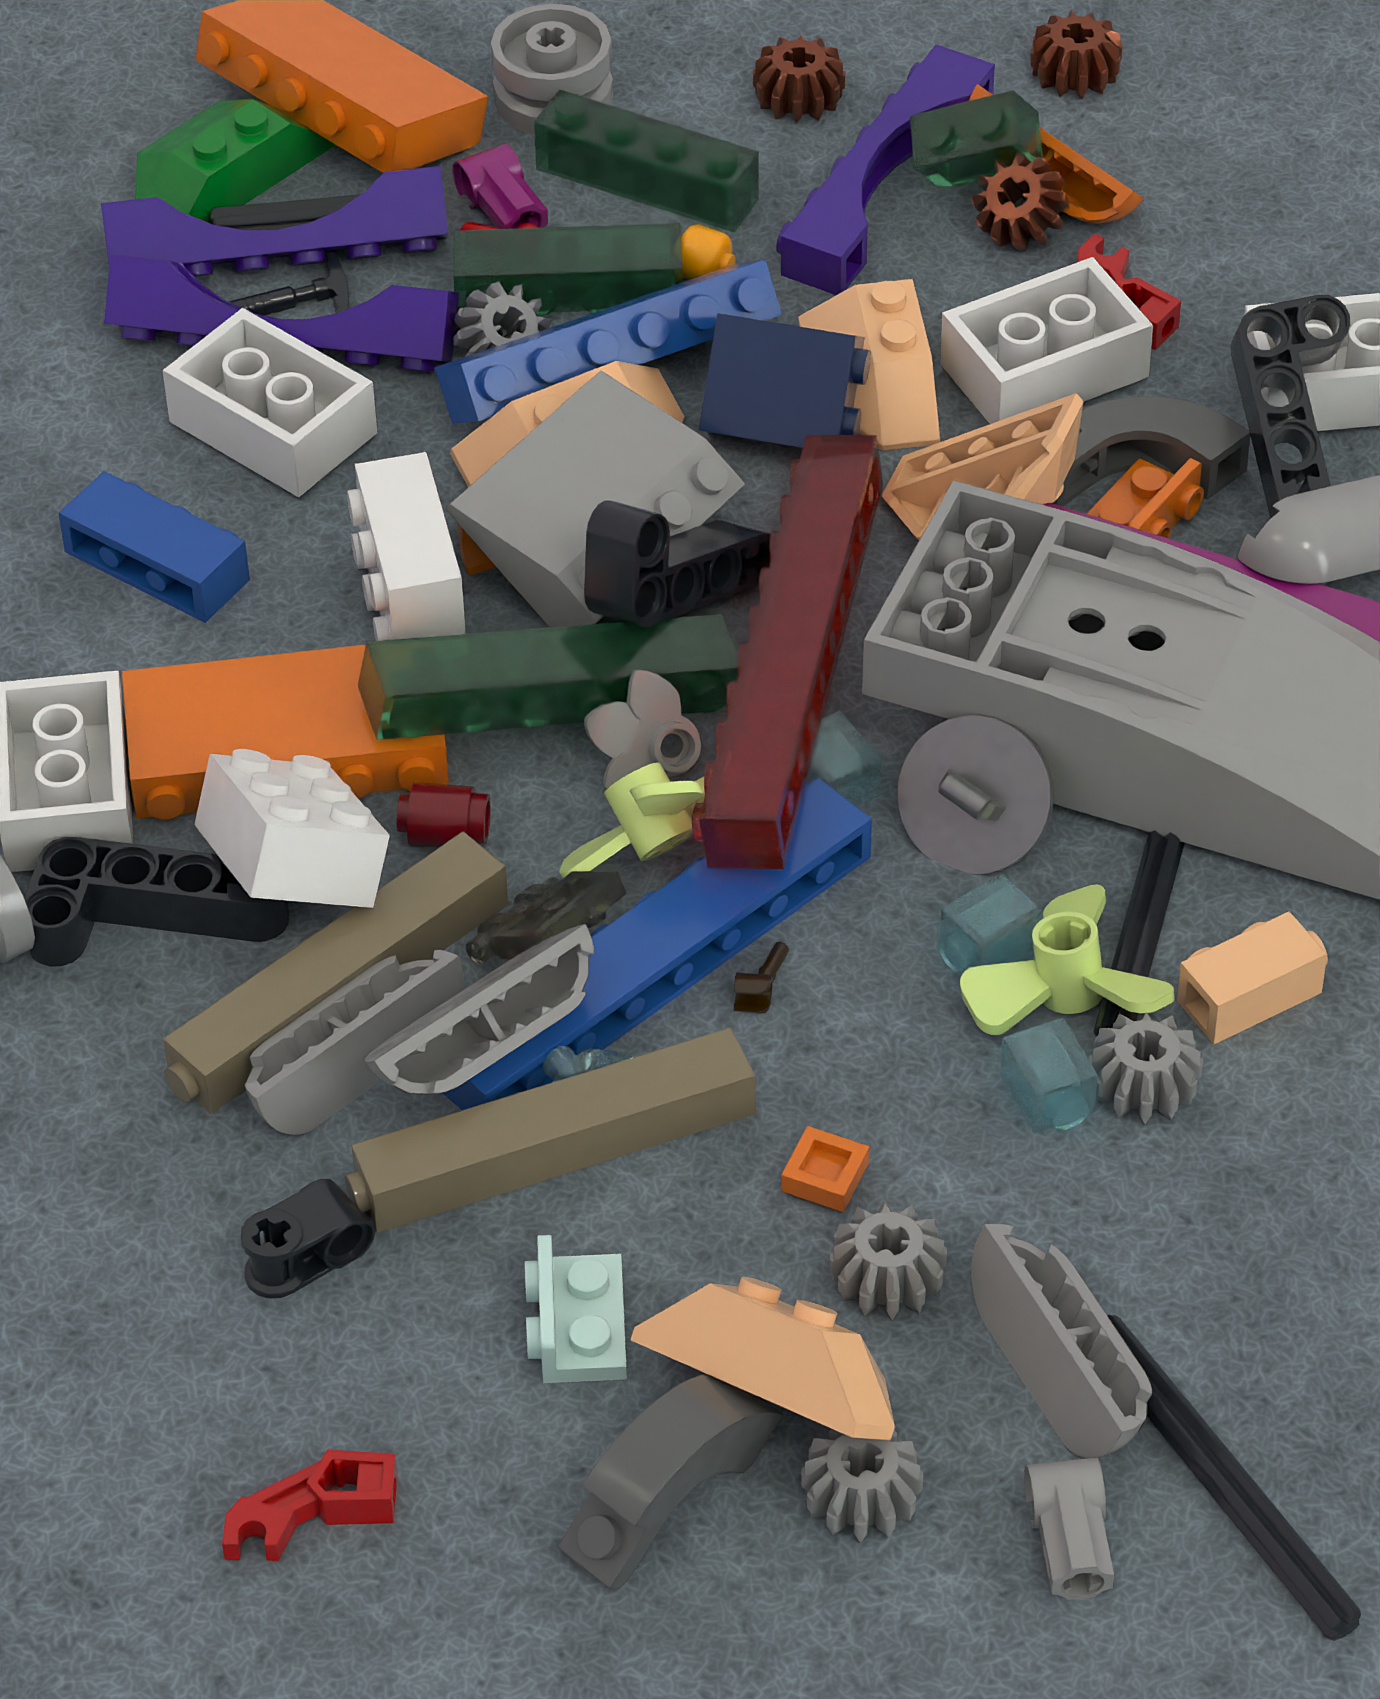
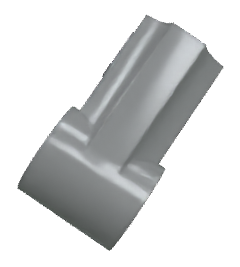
[1024,1458,1114,1600]

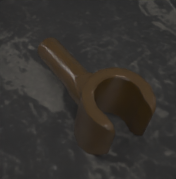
[734,942,789,1013]

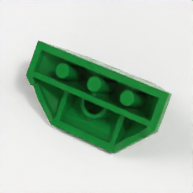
[135,99,335,224]

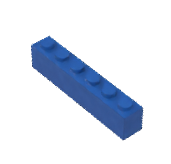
[435,259,782,424]

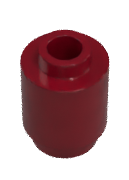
[396,782,491,847]

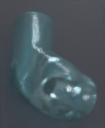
[543,1046,633,1082]

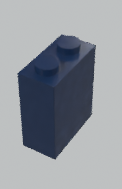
[699,313,871,453]

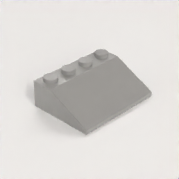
[445,370,745,644]

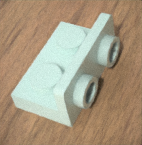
[525,1235,627,1383]

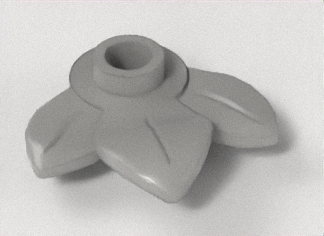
[584,670,701,789]

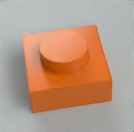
[781,1126,870,1213]

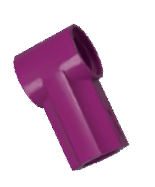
[452,144,548,233]

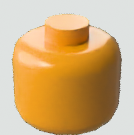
[673,224,736,280]

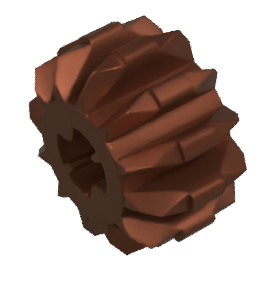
[1030,11,1123,99]
[753,34,846,124]
[971,152,1070,252]

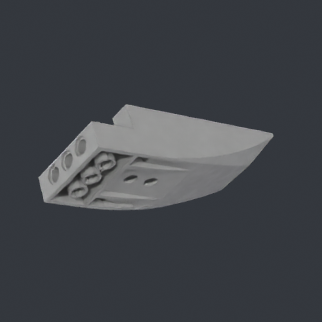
[862,480,1380,900]

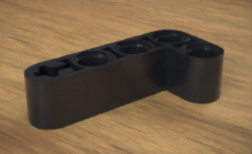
[1231,295,1350,519]
[584,500,778,627]
[24,837,289,967]

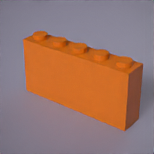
[195,0,488,173]
[122,637,449,820]

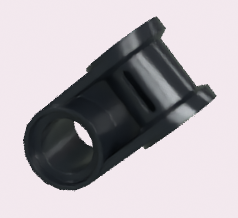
[241,1179,375,1299]

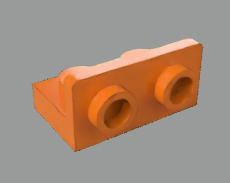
[1087,458,1204,539]

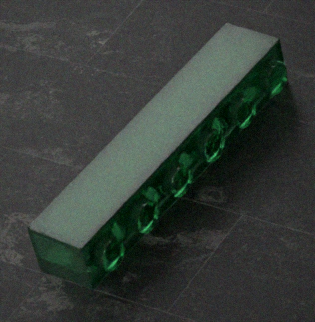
[358,614,743,740]

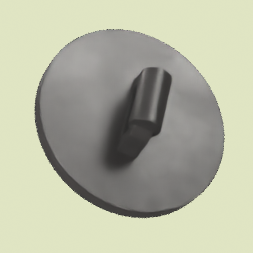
[898,715,1054,874]

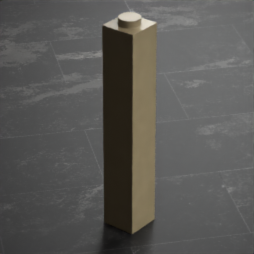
[163,832,508,1114]
[345,1027,756,1233]

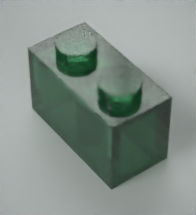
[910,90,1043,187]

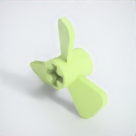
[559,762,736,884]
[960,884,1175,1035]

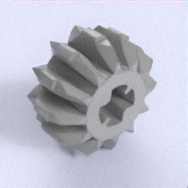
[453,281,552,357]
[1088,1013,1203,1125]
[830,1200,947,1321]
[801,1429,923,1544]

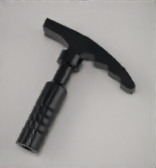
[228,250,349,315]

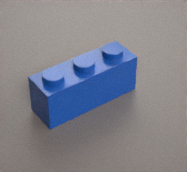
[58,471,250,623]

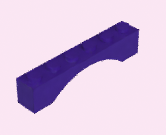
[776,45,995,295]
[101,166,448,277]
[104,254,459,371]

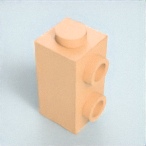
[1177,911,1328,1044]

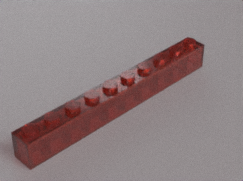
[692,435,883,869]

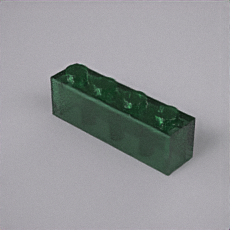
[534,89,759,233]
[453,223,683,315]

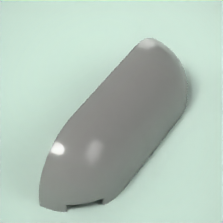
[1237,475,1380,584]
[364,924,594,1095]
[245,950,464,1135]
[971,1224,1152,1459]

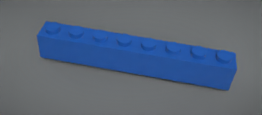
[442,777,872,1110]

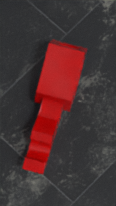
[1077,234,1181,350]
[222,1449,398,1561]

